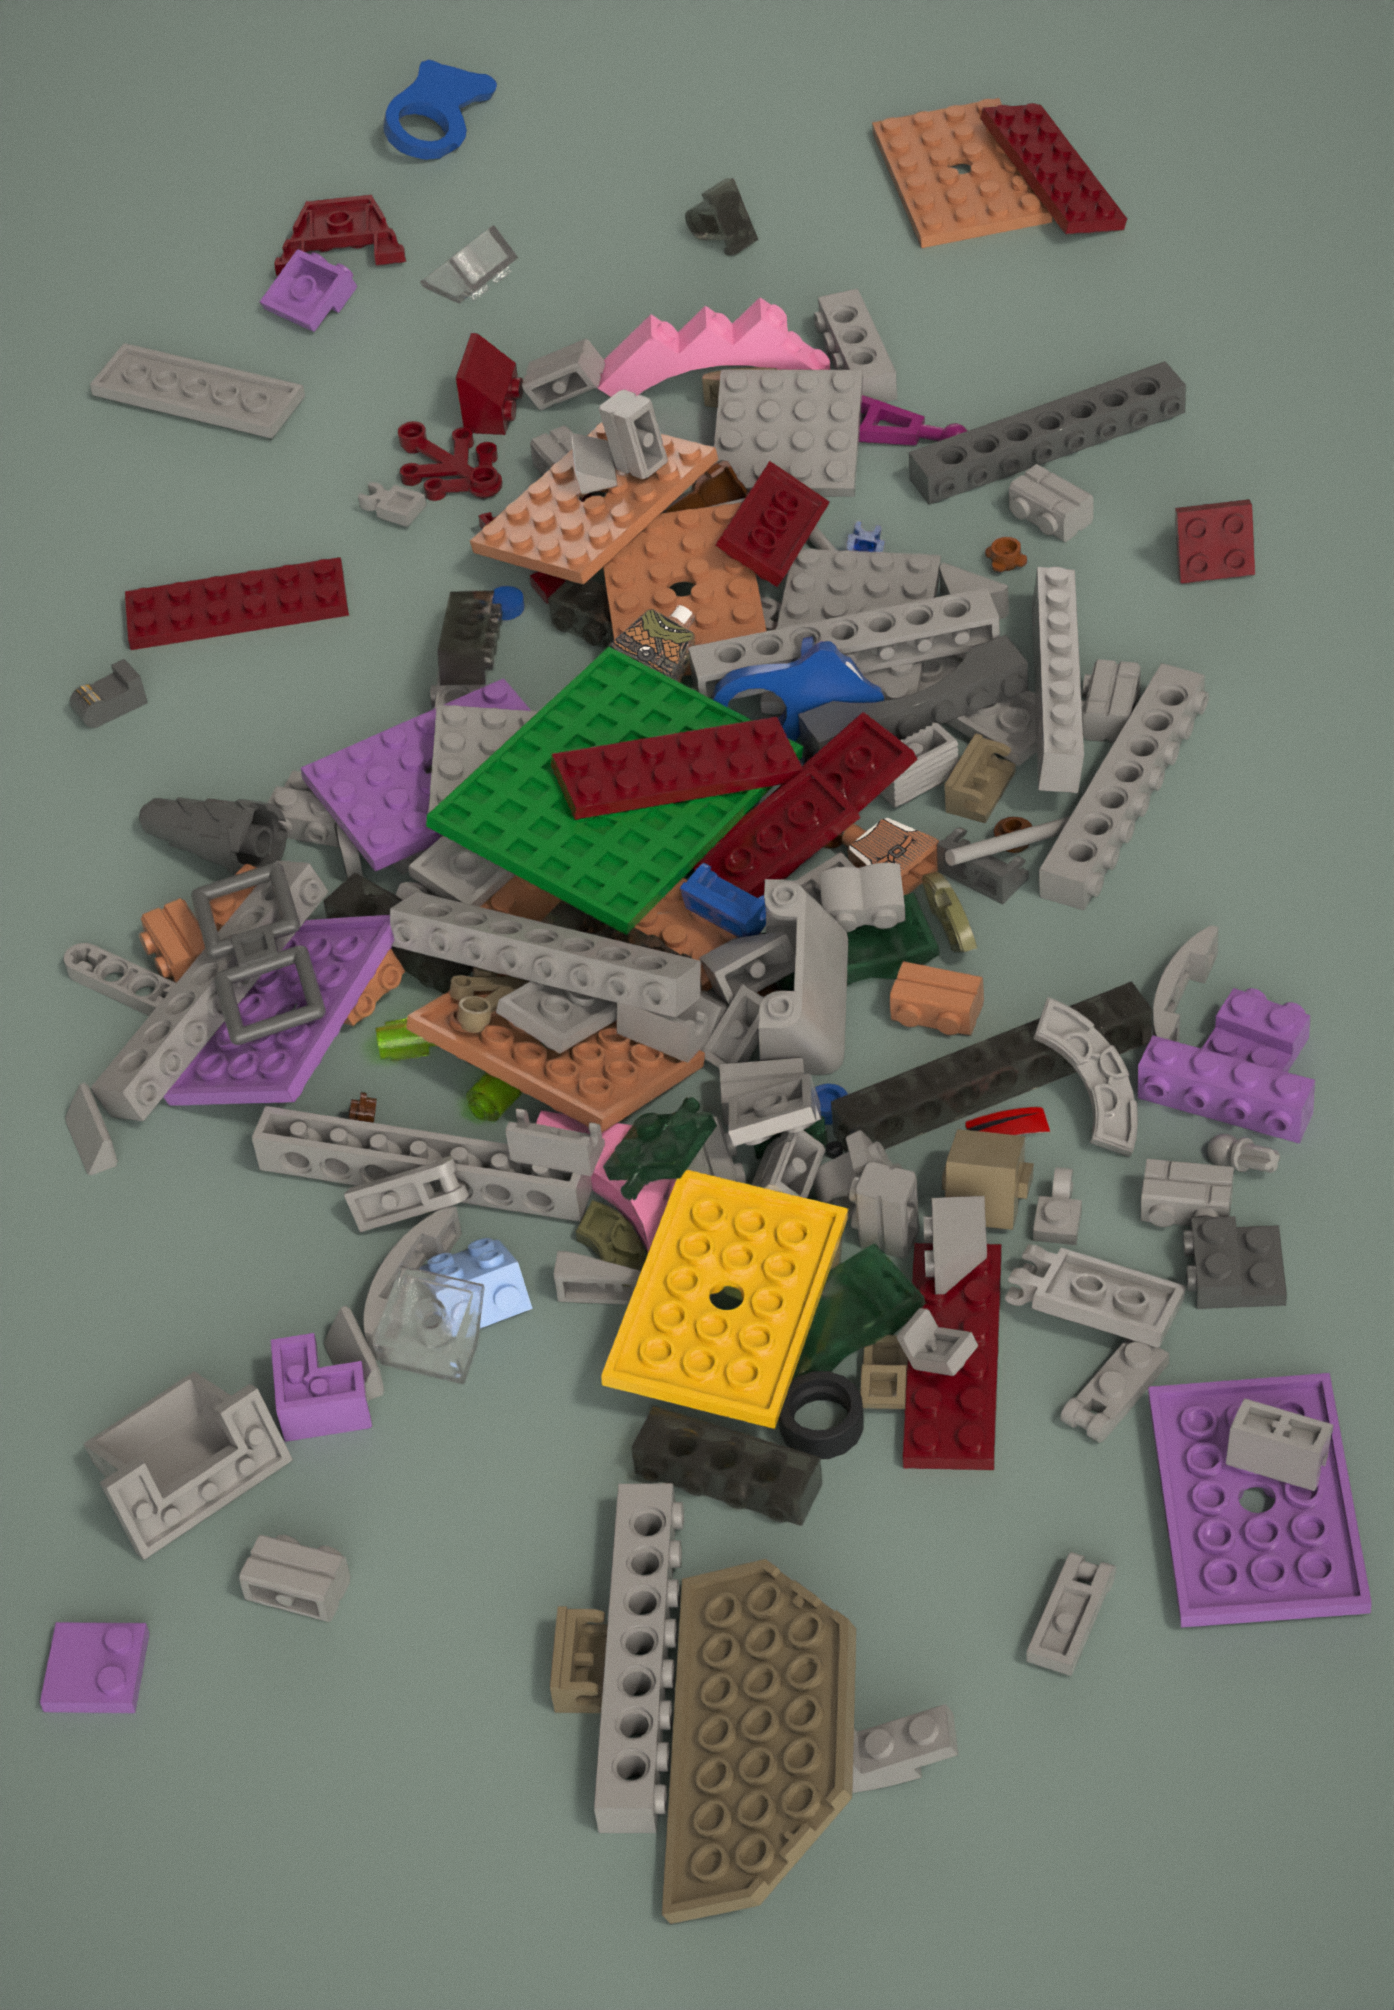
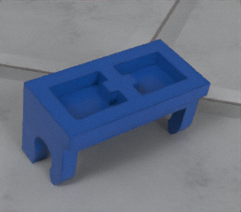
[680,863,766,938]

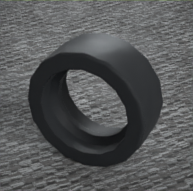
[778,1371,864,1459]

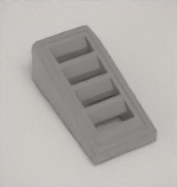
[553,1251,641,1305]

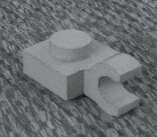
[1033,1167,1082,1245]

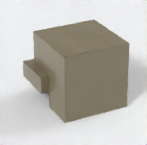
[942,1129,1034,1230]

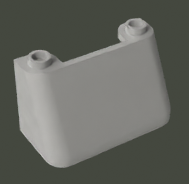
[759,879,848,1075]

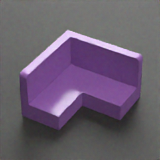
[270,1333,372,1442]

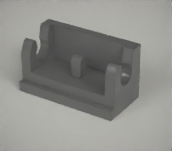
[937,827,1029,905]

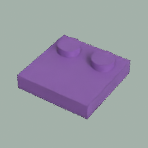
[40,1622,150,1713]

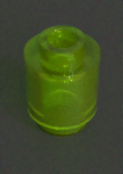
[375,1018,437,1062]
[466,1072,522,1122]

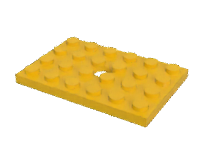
[601,1168,848,1429]

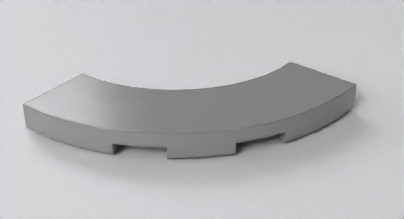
[1033,997,1138,1157]

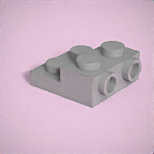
[267,771,340,847]
[728,1073,821,1146]

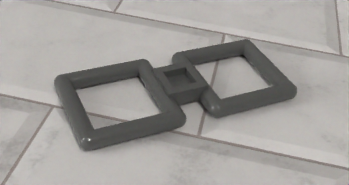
[191,862,326,1045]

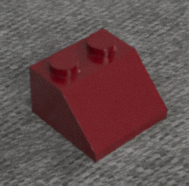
[456,333,523,435]

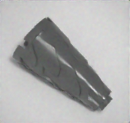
[139,797,287,874]

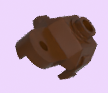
[662,460,748,513]

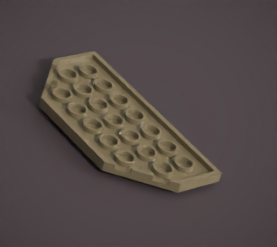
[662,1559,856,1924]

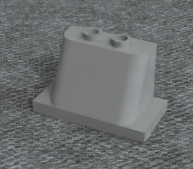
[83,1371,293,1560]

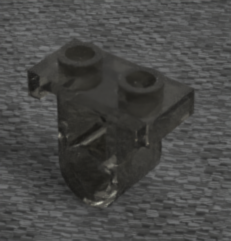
[685,178,758,255]

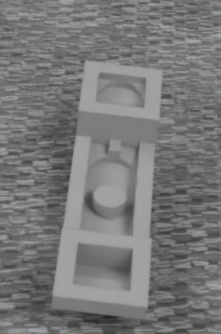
[1153,925,1219,1042]
[364,1206,462,1360]

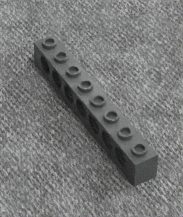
[908,361,1186,505]

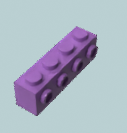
[1138,1035,1315,1144]

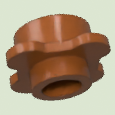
[985,537,1027,572]

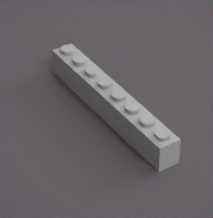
[1032,567,1084,793]

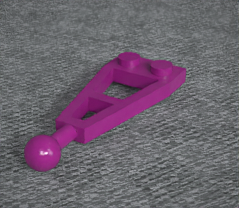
[859,395,967,445]

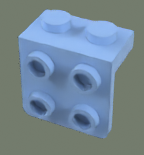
[419,1238,533,1339]

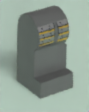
[69,659,148,728]

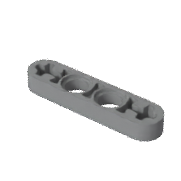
[63,943,176,1016]

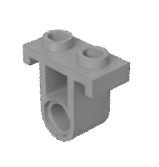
[813,1130,903,1220]

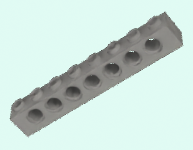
[688,587,1000,700]
[1039,663,1209,910]
[90,860,329,1121]
[390,892,701,1017]
[252,1106,592,1222]
[594,1483,684,1833]

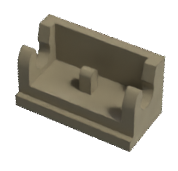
[944,733,1016,824]
[550,1606,608,1713]

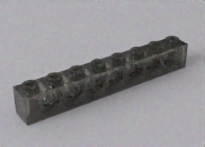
[831,981,1152,1153]

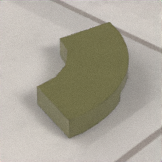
[921,872,977,952]
[576,1200,645,1288]

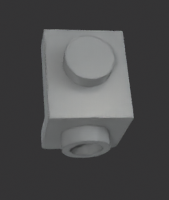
[897,1308,978,1376]

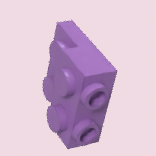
[260,249,358,332]
[1202,988,1310,1072]

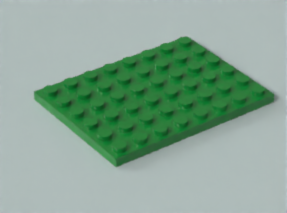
[426,647,803,935]

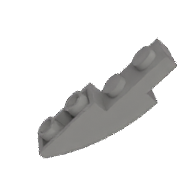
[853,1704,958,1793]

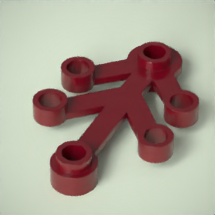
[398,421,503,501]

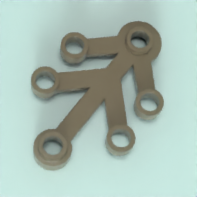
[449,967,530,1033]

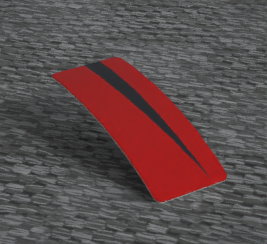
[965,1107,1050,1135]

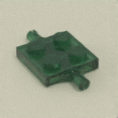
[603,1097,717,1200]

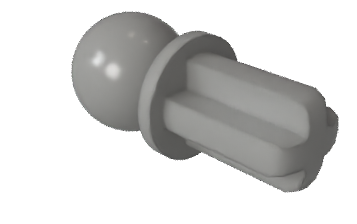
[1207,1134,1280,1173]

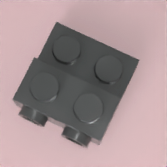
[1183,1216,1287,1309]

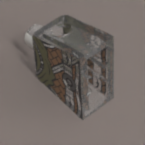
[608,605,695,683]

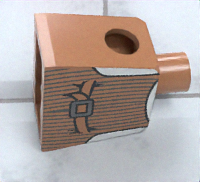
[842,818,939,898]

